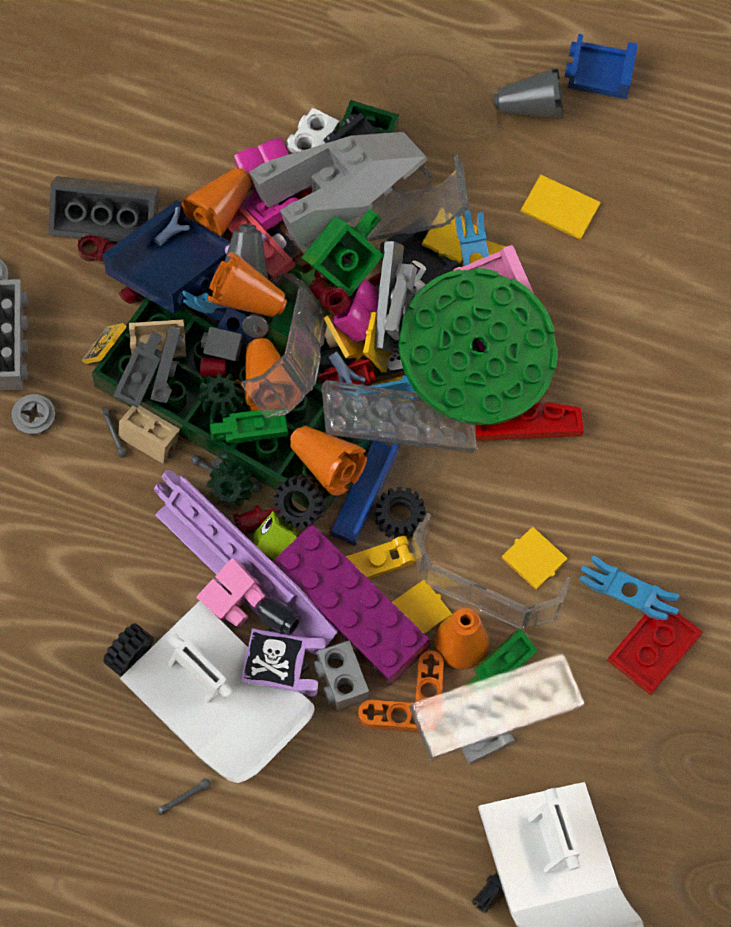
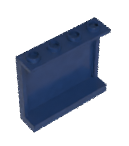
[103,200,230,314]

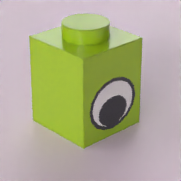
[253,511,297,560]

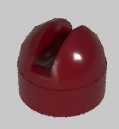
[118,286,141,304]

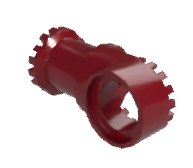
[77,234,116,262]
[308,277,352,316]
[233,505,285,536]

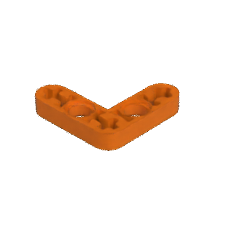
[358,650,444,733]

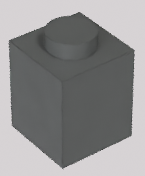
[201,327,244,363]

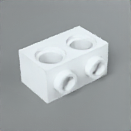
[285,108,339,154]

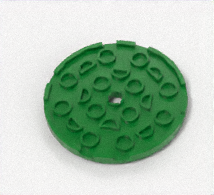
[398,268,558,426]

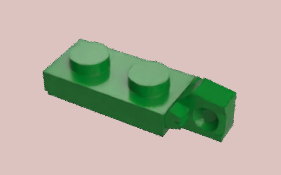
[210,407,288,443]
[466,629,537,694]

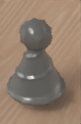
[242,313,269,338]

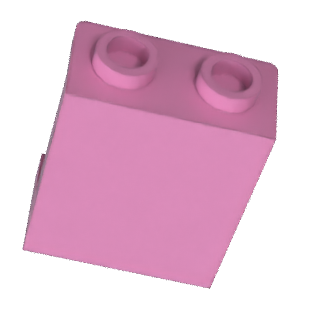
[453,245,534,293]

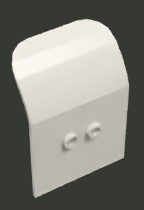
[120,601,314,783]
[478,782,644,927]

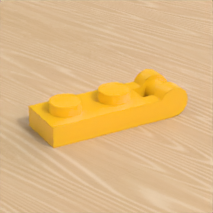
[346,536,416,579]

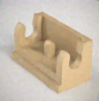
[129,320,186,358]
[118,405,180,464]

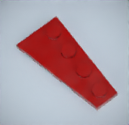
[474,402,584,441]

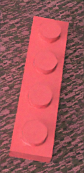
[227,205,296,282]

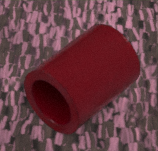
[200,357,227,378]

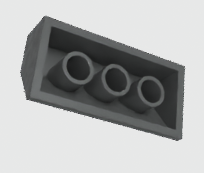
[48,176,159,242]

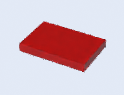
[607,598,703,695]

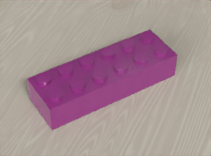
[273,524,431,685]

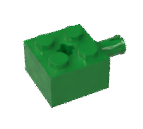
[301,208,384,297]

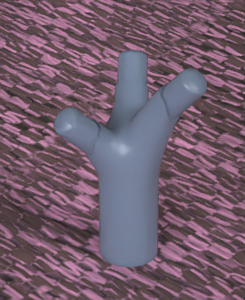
[154,207,190,246]
[329,352,365,386]

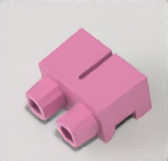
[196,558,267,627]

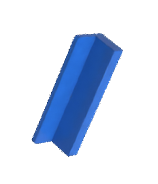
[331,439,400,546]

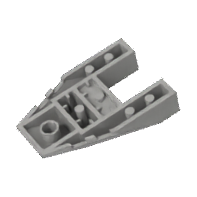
[249,132,427,247]

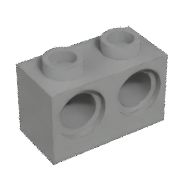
[314,640,369,711]

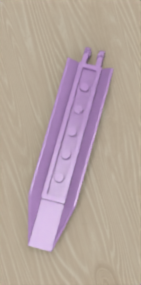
[154,470,338,648]

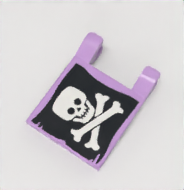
[241,629,326,697]

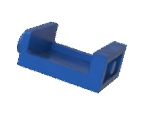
[565,33,638,99]

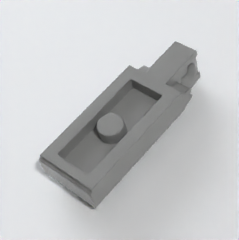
[384,264,417,340]

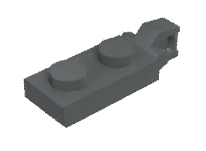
[151,325,184,403]
[113,331,163,408]

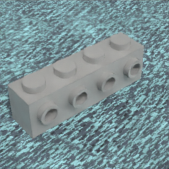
[0,279,28,391]

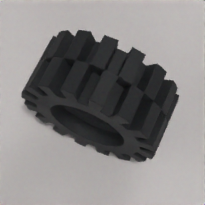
[273,474,328,528]
[375,487,425,539]
[103,623,154,677]

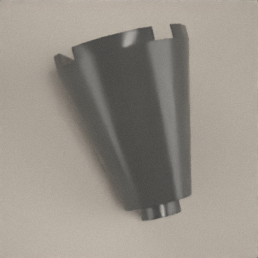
[494,68,564,119]
[225,224,269,280]

